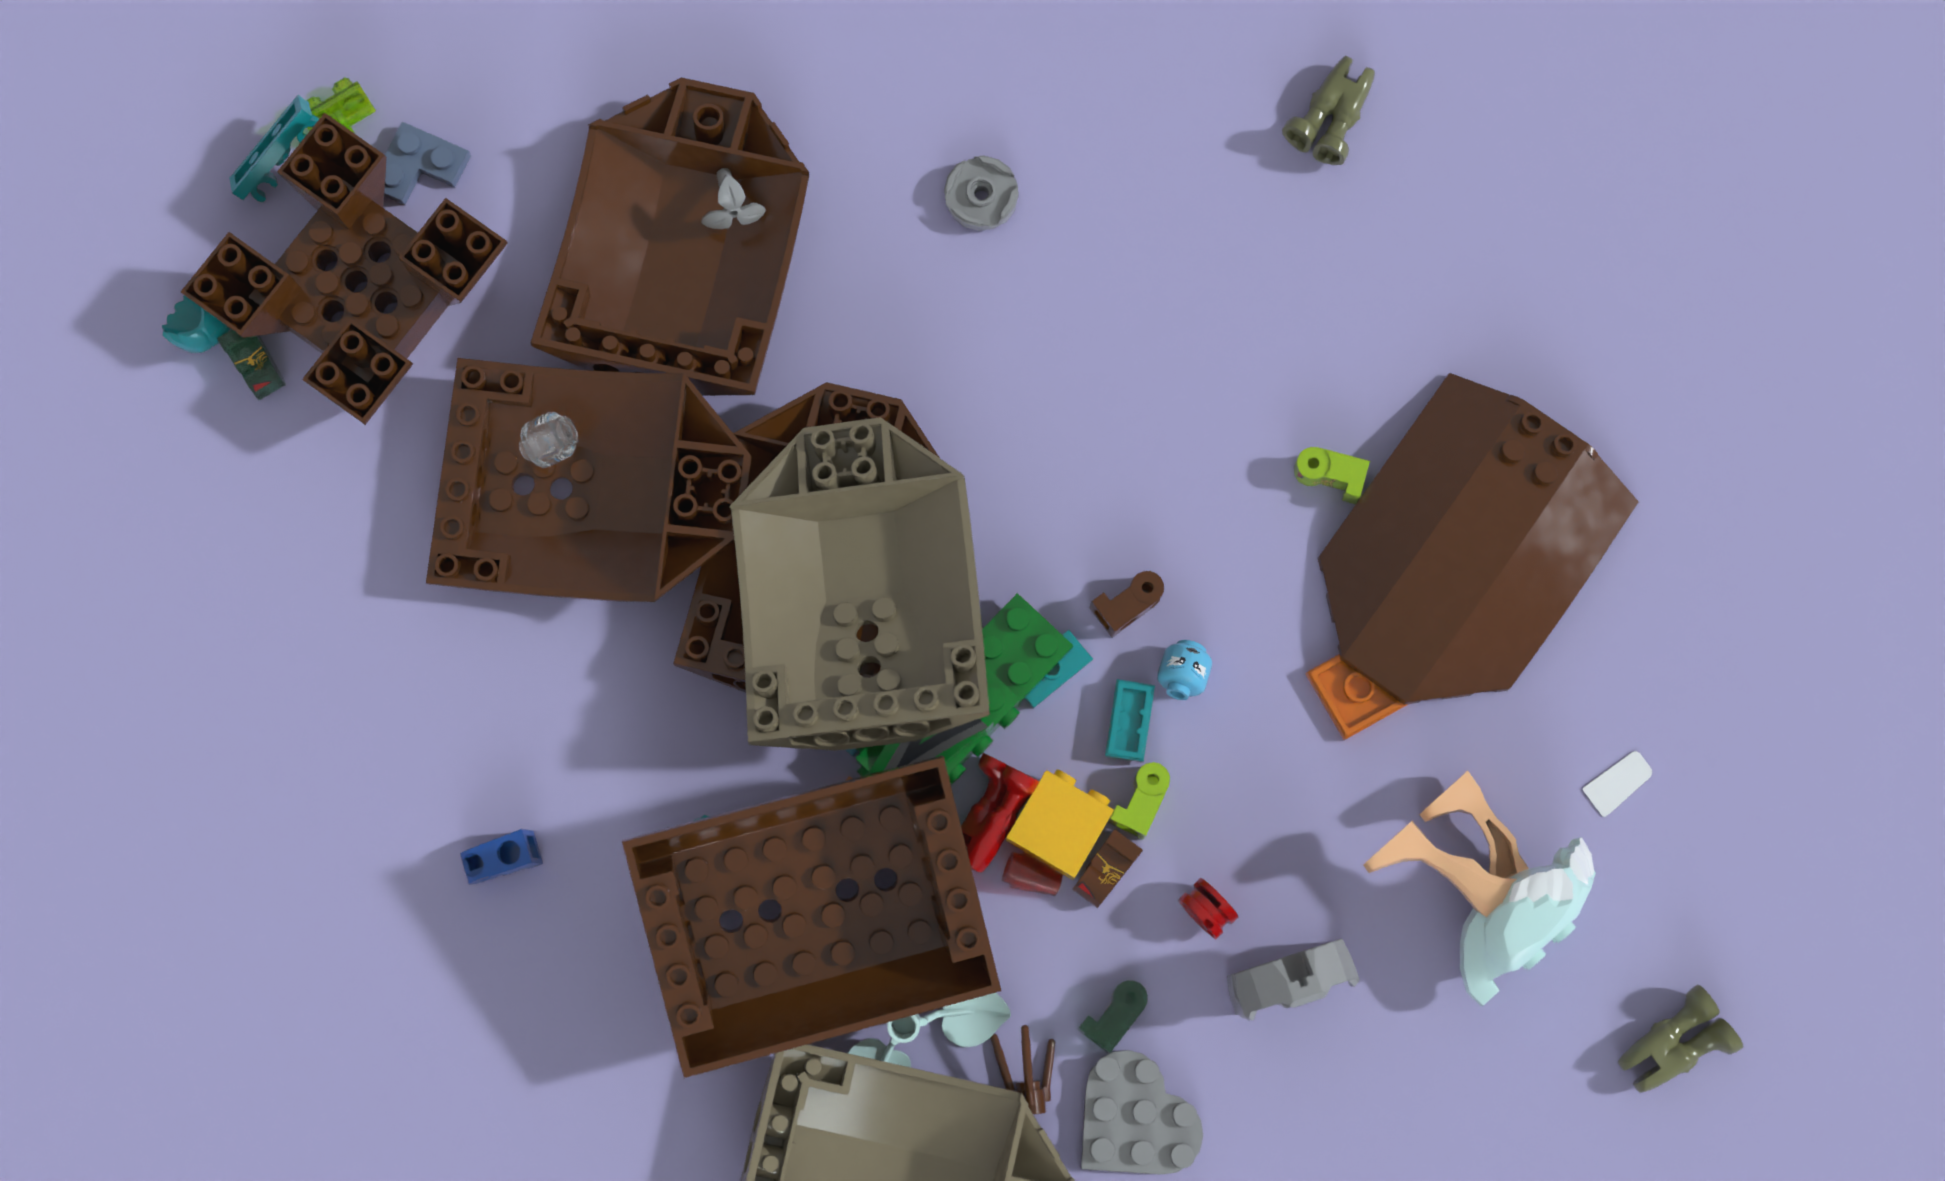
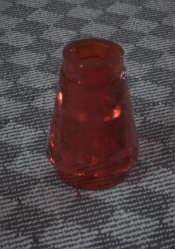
[1002,851,1063,896]

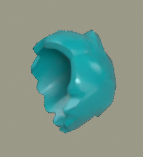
[162,295,230,353]

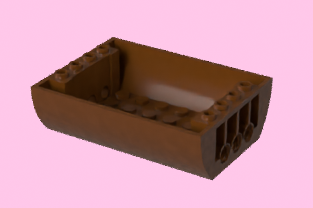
[622,756,1002,1078]

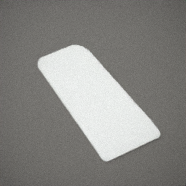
[1583,751,1652,817]

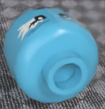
[1157,640,1212,700]

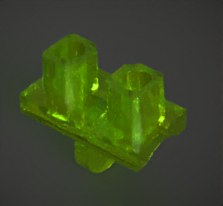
[306,77,376,134]

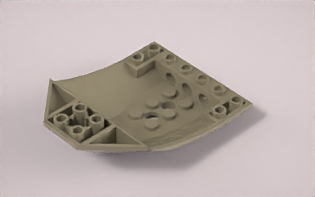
[729,417,990,751]

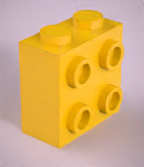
[1006,769,1114,880]

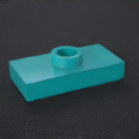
[1025,630,1093,709]
[1105,679,1155,763]

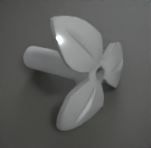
[701,168,766,229]

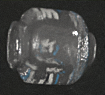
[519,412,578,468]

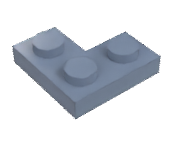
[384,122,471,205]

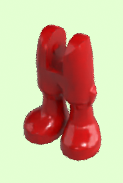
[961,753,1040,872]

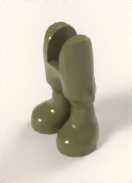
[1282,56,1375,165]
[1618,984,1744,1093]

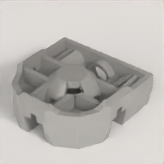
[1227,939,1359,1021]

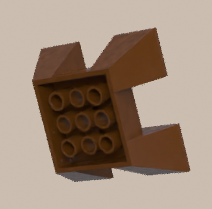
[181,113,508,425]

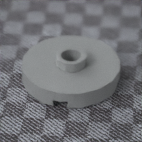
[944,155,1019,231]

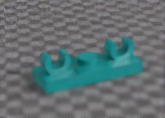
[229,95,319,202]

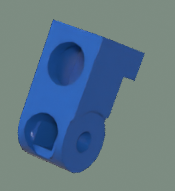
[460,829,543,885]

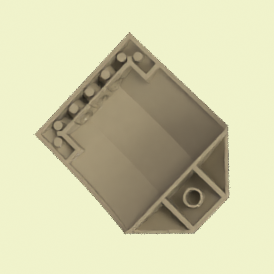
[740,1044,1075,1181]

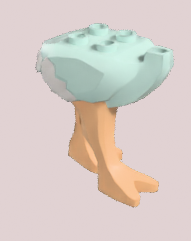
[1363,771,1596,1006]

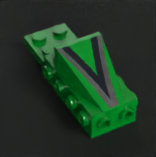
[855,593,1074,785]

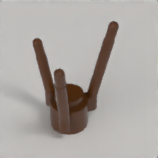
[990,1025,1055,1115]

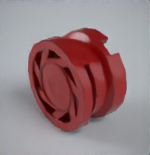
[1178,878,1239,939]

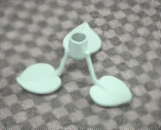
[848,993,1011,1067]

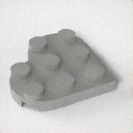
[1081,1050,1203,1175]

